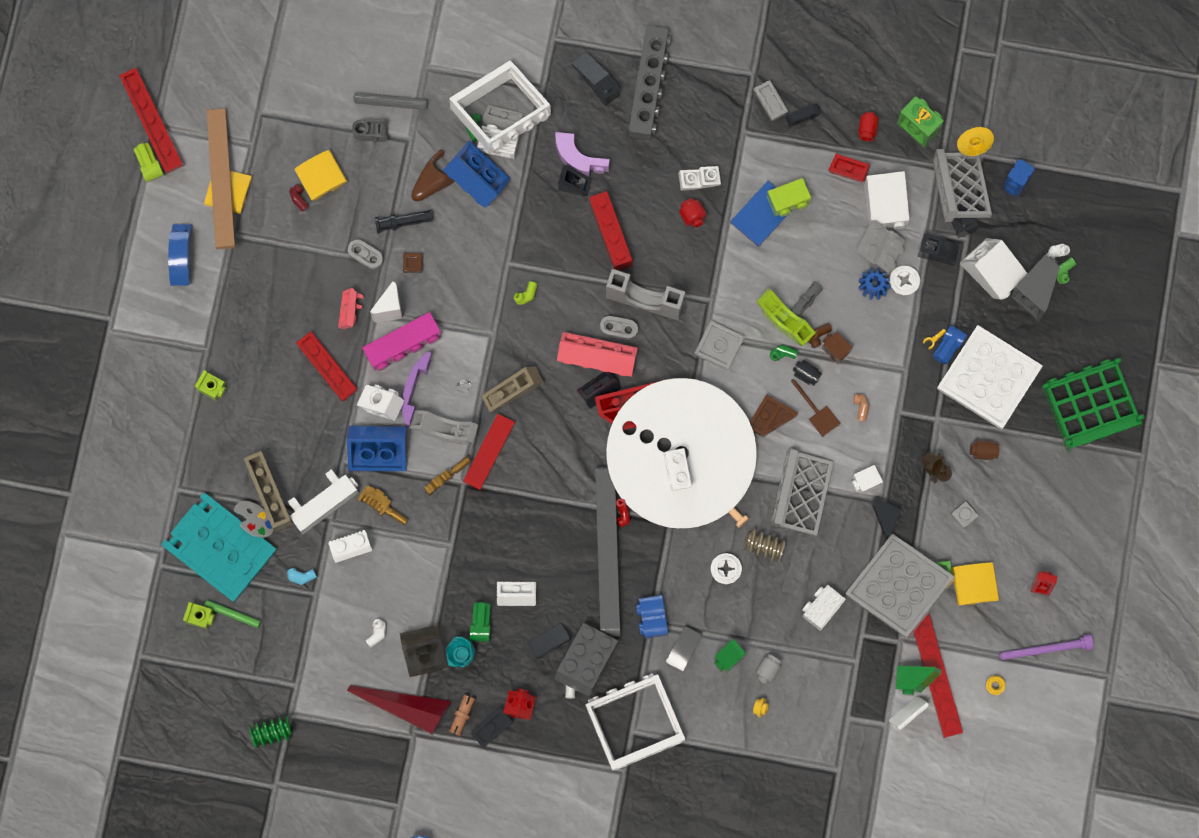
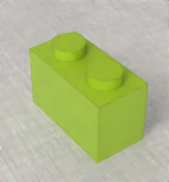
[767,178,811,217]

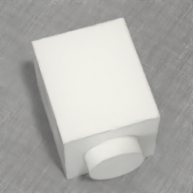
[851,465,883,495]

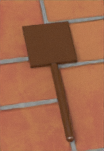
[791,379,841,437]

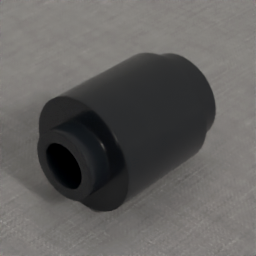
[792,360,822,386]

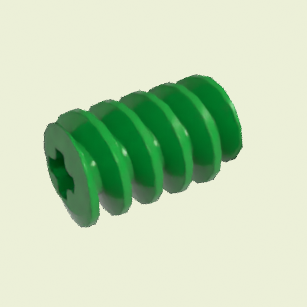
[249,716,292,748]

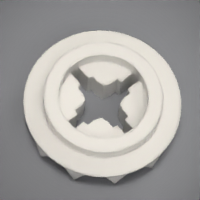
[890,266,920,296]
[711,553,742,585]

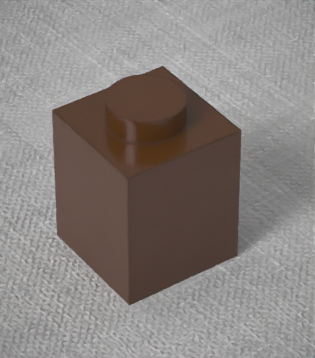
[822,332,853,364]

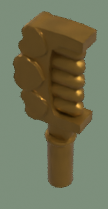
[424,456,471,497]
[358,486,409,526]

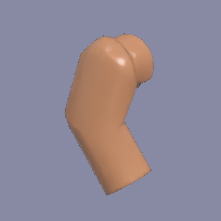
[853,394,869,422]

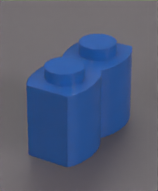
[636,595,668,639]

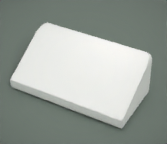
[497,582,536,606]
[889,696,929,731]

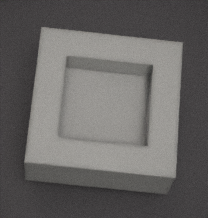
[951,502,978,529]

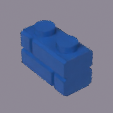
[1003,159,1035,196]

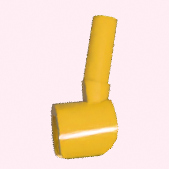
[923,329,946,350]

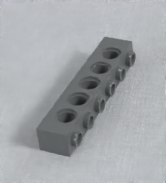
[628,25,671,140]

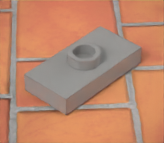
[753,80,788,122]

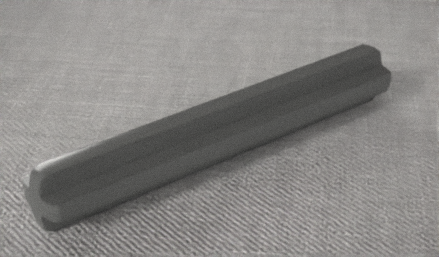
[353,92,428,110]

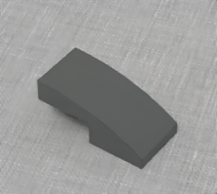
[666,625,702,671]

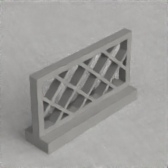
[932,149,992,222]
[770,449,833,536]

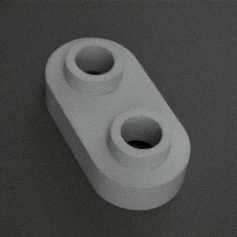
[348,240,383,270]
[600,316,638,340]

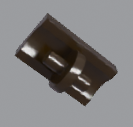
[922,452,952,483]

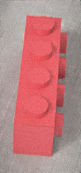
[557,332,638,377]

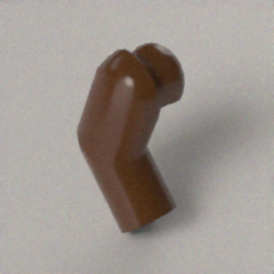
[808,323,832,349]

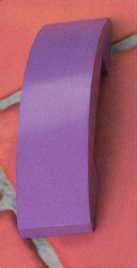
[402,352,432,428]

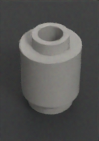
[755,654,781,685]

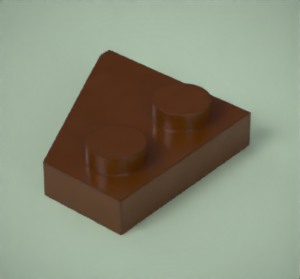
[750,394,798,437]

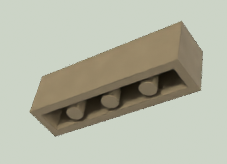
[244,451,293,532]

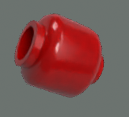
[679,199,707,228]

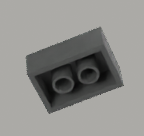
[555,623,618,697]

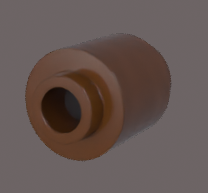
[970,440,999,460]

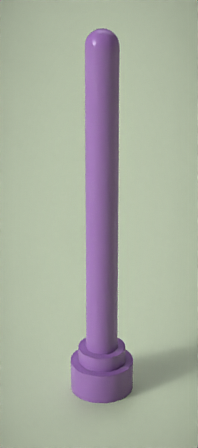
[999,634,1094,660]

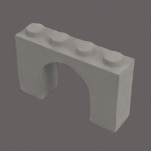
[606,269,685,321]

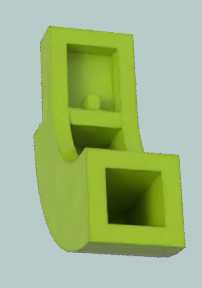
[755,289,816,346]

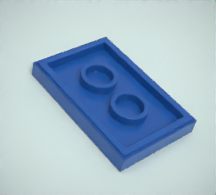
[730,181,792,247]

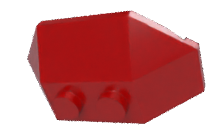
[595,379,668,430]

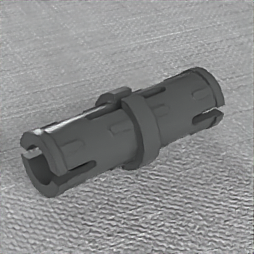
[790,282,823,317]

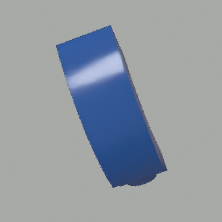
[168,224,192,286]

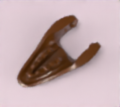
[411,149,455,202]

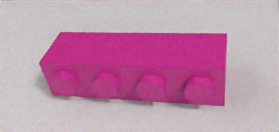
[362,312,441,371]

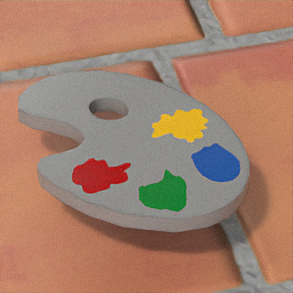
[234,501,274,538]

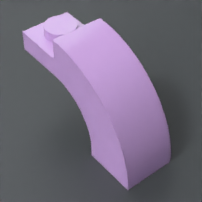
[555,132,609,177]

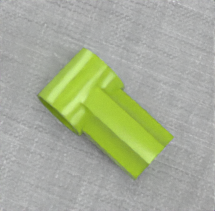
[134,143,164,183]

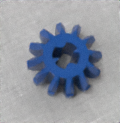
[858,268,890,300]

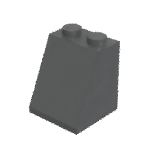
[1010,254,1060,321]

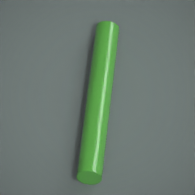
[204,600,261,628]

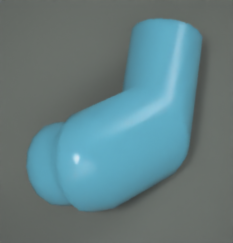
[287,568,317,585]

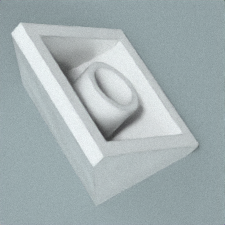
[370,282,403,323]

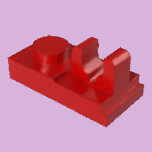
[828,154,870,183]
[1030,571,1057,596]

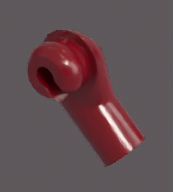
[289,184,309,212]

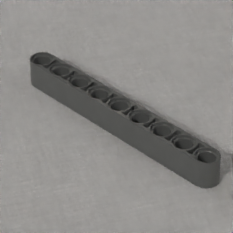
[595,467,620,637]

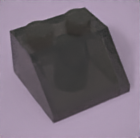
[399,624,448,677]

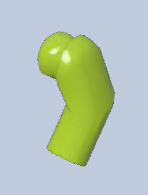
[514,281,538,305]

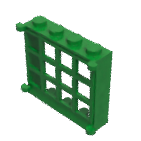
[1042,358,1145,452]

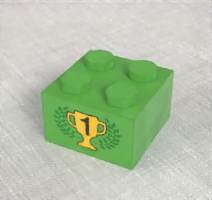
[897,96,944,148]

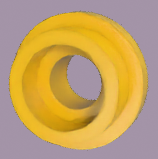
[986,676,1006,695]
[753,698,769,718]

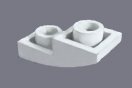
[678,166,721,191]

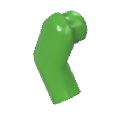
[1056,257,1076,284]

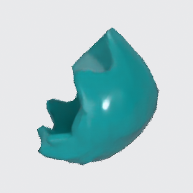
[446,637,476,668]

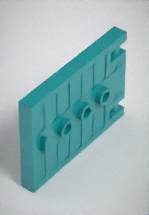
[161,493,277,603]

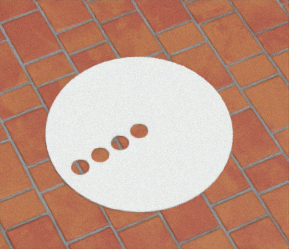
[606,378,756,528]

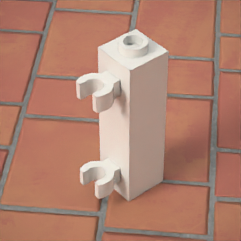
[288,469,358,534]

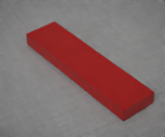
[296,332,358,402]
[463,414,515,491]

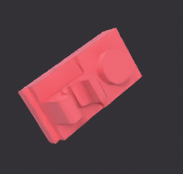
[338,288,363,329]

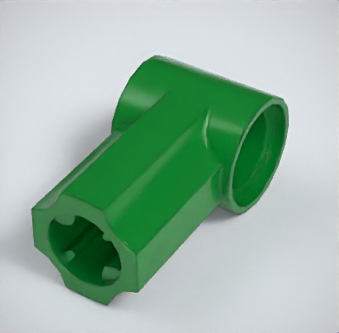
[470,602,491,642]

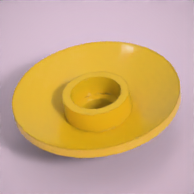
[957,127,994,156]

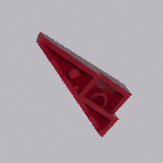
[347,685,451,735]

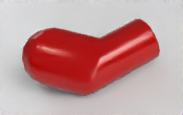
[616,498,630,527]

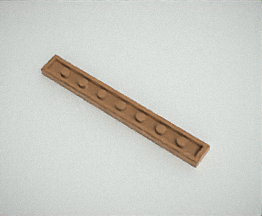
[207,109,235,250]

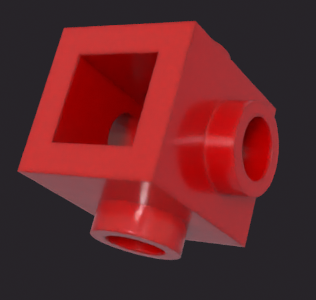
[503,688,536,720]

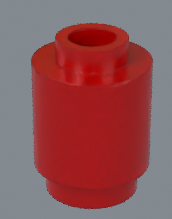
[858,112,879,141]

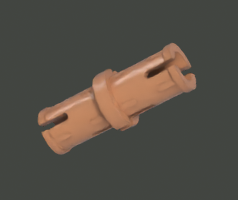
[449,695,475,736]

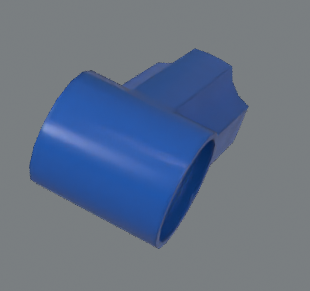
[933,325,967,365]

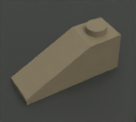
[482,367,544,412]

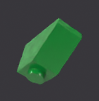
[714,639,746,673]
[896,666,941,696]

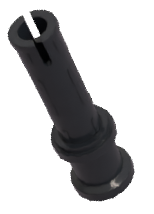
[374,210,433,234]

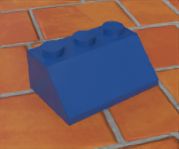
[443,140,511,208]
[347,426,407,471]

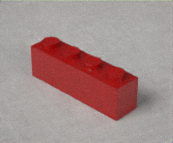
[589,191,632,271]

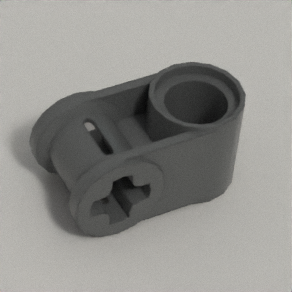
[352,119,388,142]

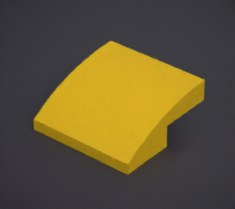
[295,150,348,201]
[204,171,252,214]
[952,562,999,606]

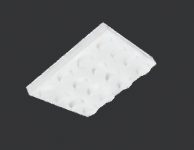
[937,325,1042,430]

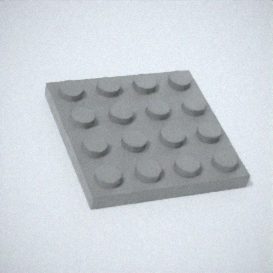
[845,534,955,639]

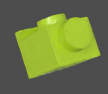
[194,370,227,401]
[183,602,215,630]

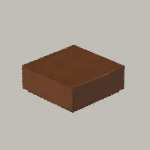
[403,253,423,273]

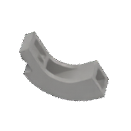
[410,410,478,445]

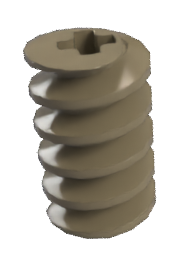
[742,529,785,564]

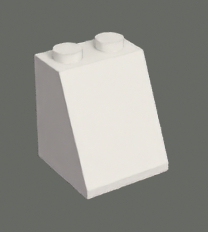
[864,171,909,229]
[960,238,1028,300]

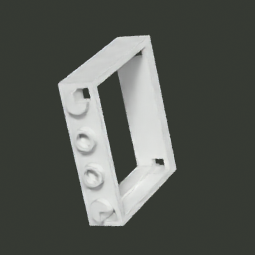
[449,60,551,154]
[585,674,685,772]

